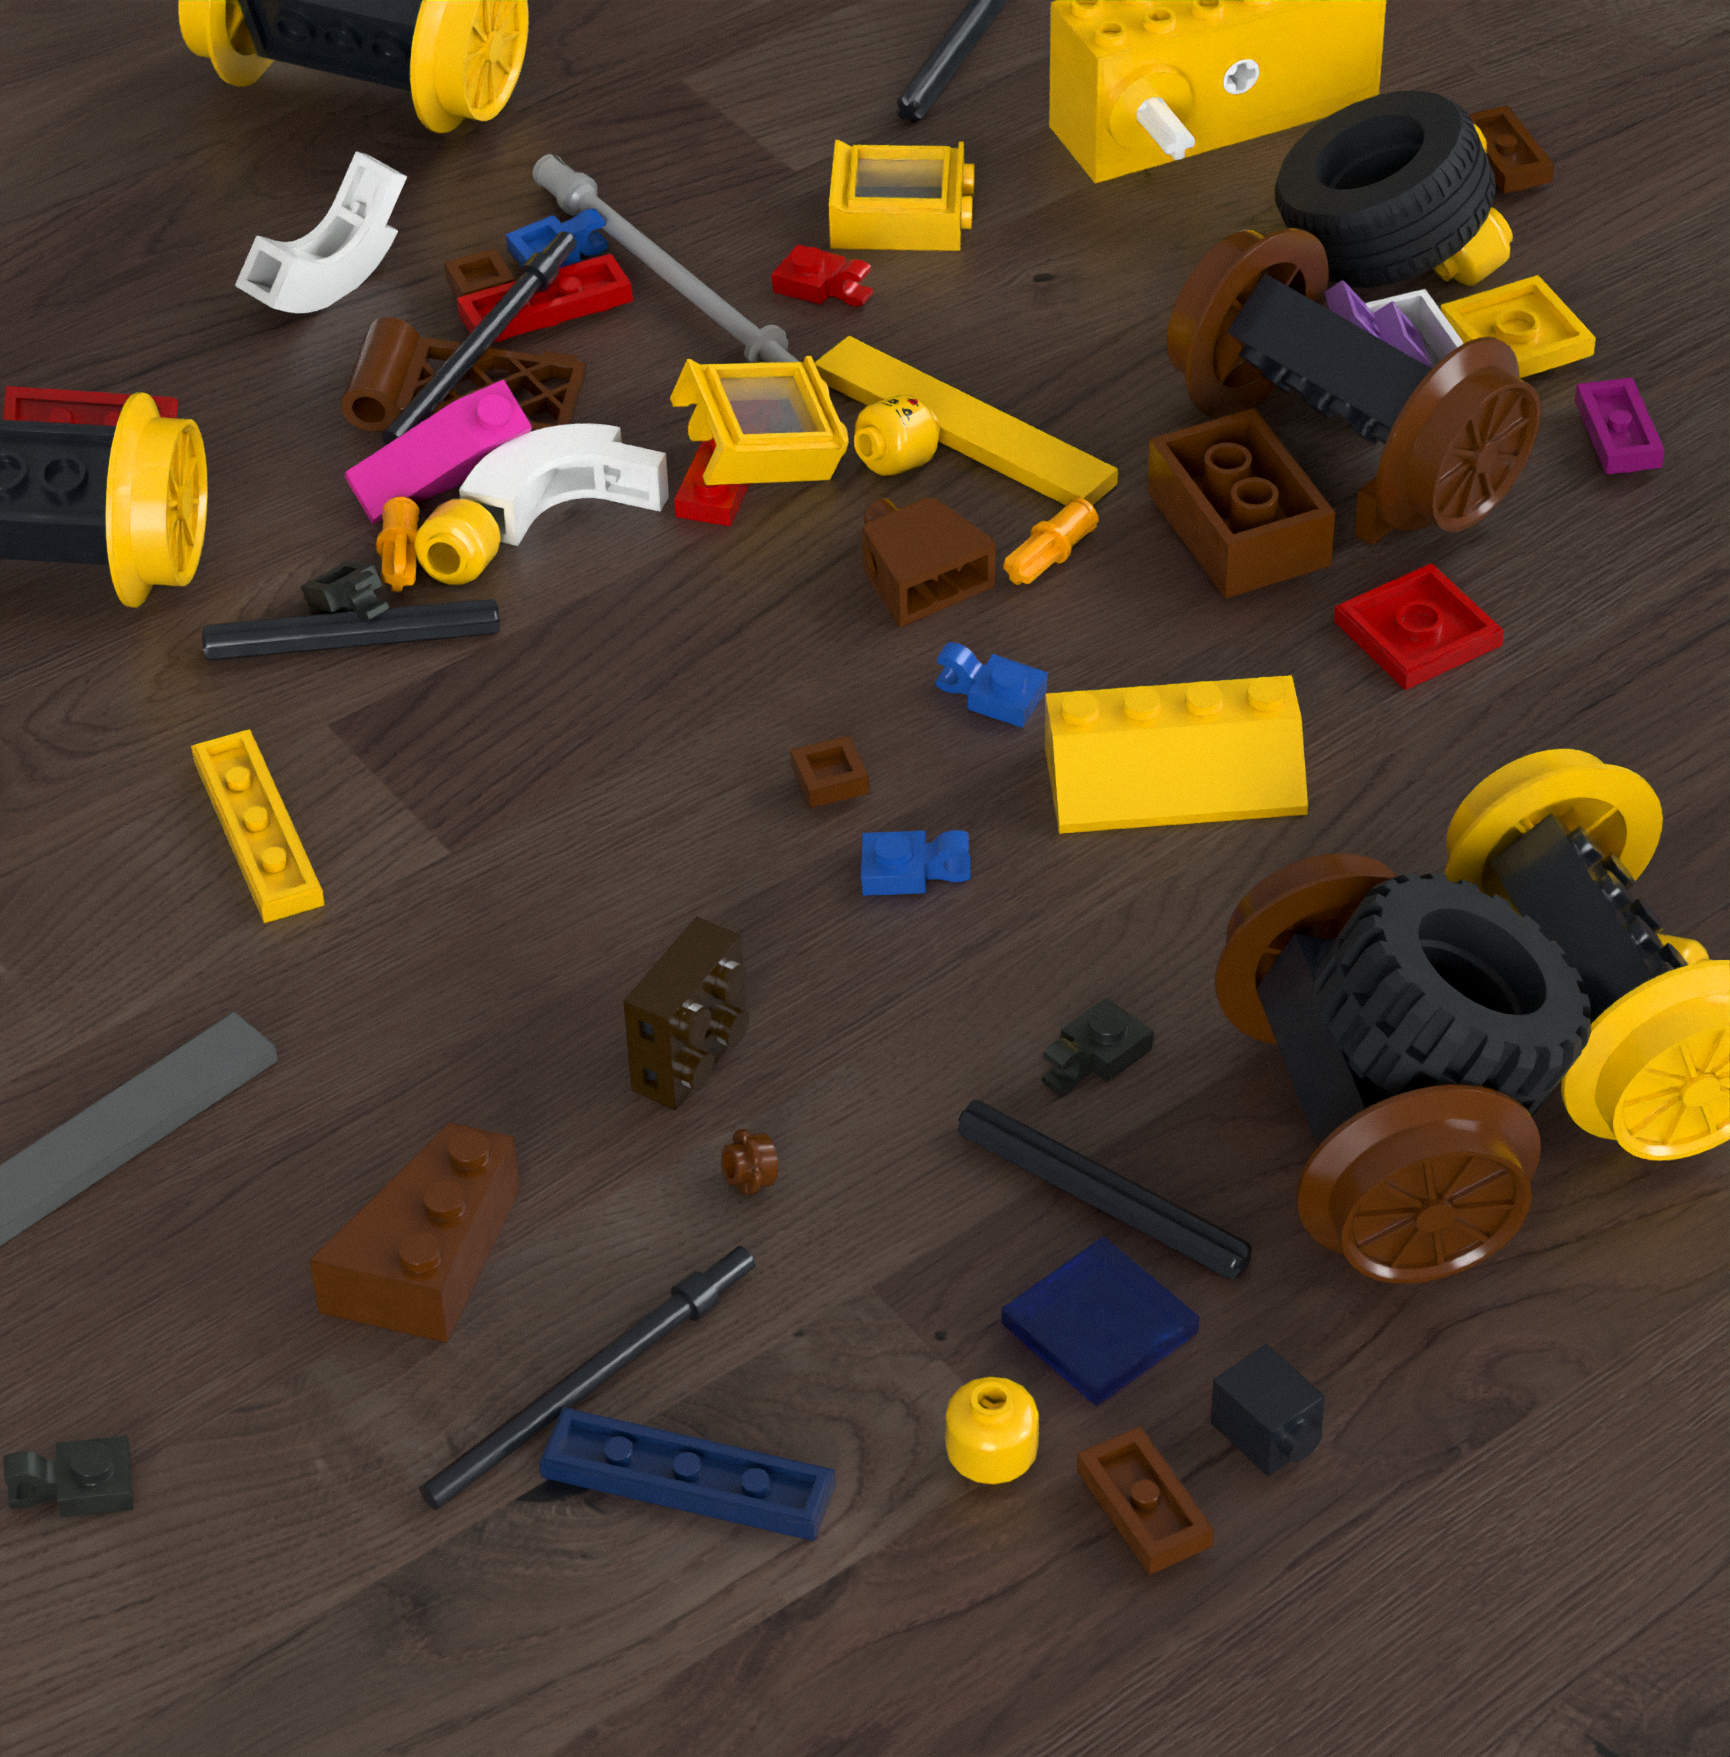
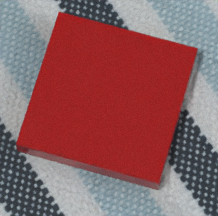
[1334,563,1504,690]

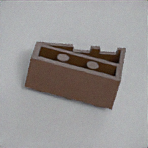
[309,1122,520,1343]

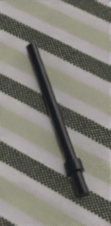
[382,231,577,445]
[419,1246,756,1510]

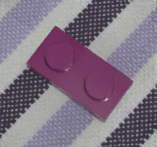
[1575,377,1665,474]

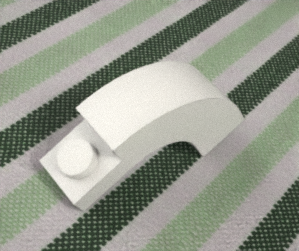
[235,151,407,313]
[459,424,669,546]

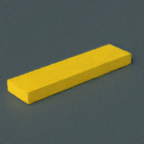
[191,729,325,924]

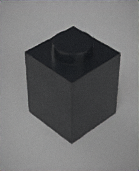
[1211,1343,1325,1476]

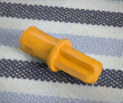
[376,497,420,592]
[1003,497,1099,585]

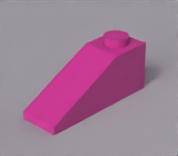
[344,379,532,524]

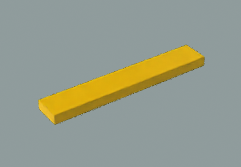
[814,336,1118,506]

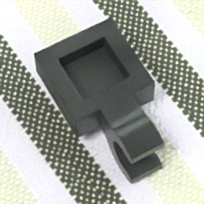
[300,560,389,622]
[1042,997,1154,1095]
[3,1435,133,1518]

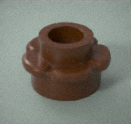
[721,1129,778,1195]

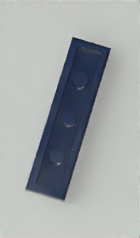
[539,1407,836,1541]

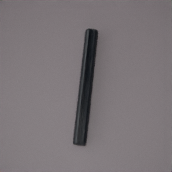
[896,0,1008,122]
[202,599,500,660]
[958,1100,1252,1279]

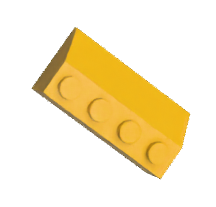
[1045,675,1308,834]

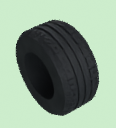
[1274,91,1496,288]

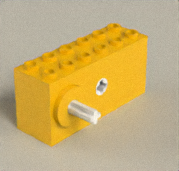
[1049,0,1386,184]

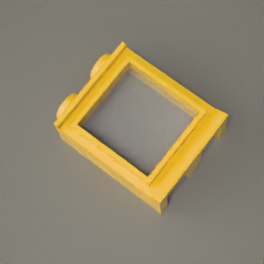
[829,140,975,251]
[670,356,849,485]

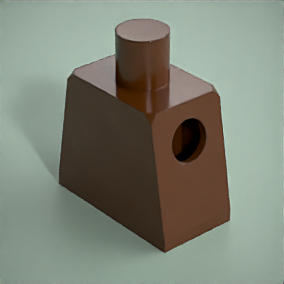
[862,497,995,628]

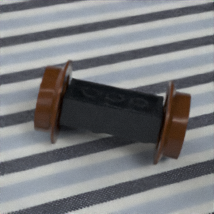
[1167,228,1541,532]
[1215,853,1541,1284]

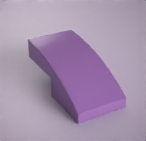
[1324,280,1433,369]

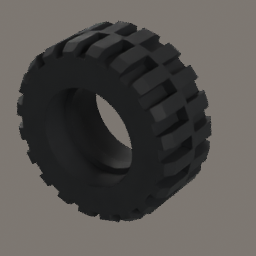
[1315,873,1591,1115]

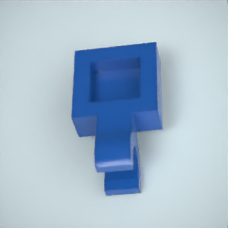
[505,209,609,268]
[936,642,1048,728]
[861,830,971,896]

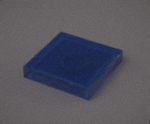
[1001,1236,1200,1406]

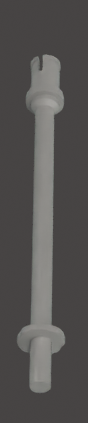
[532,154,800,363]

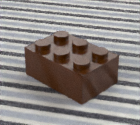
[1147,408,1335,599]

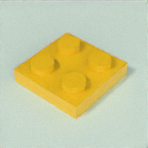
[1440,275,1596,379]

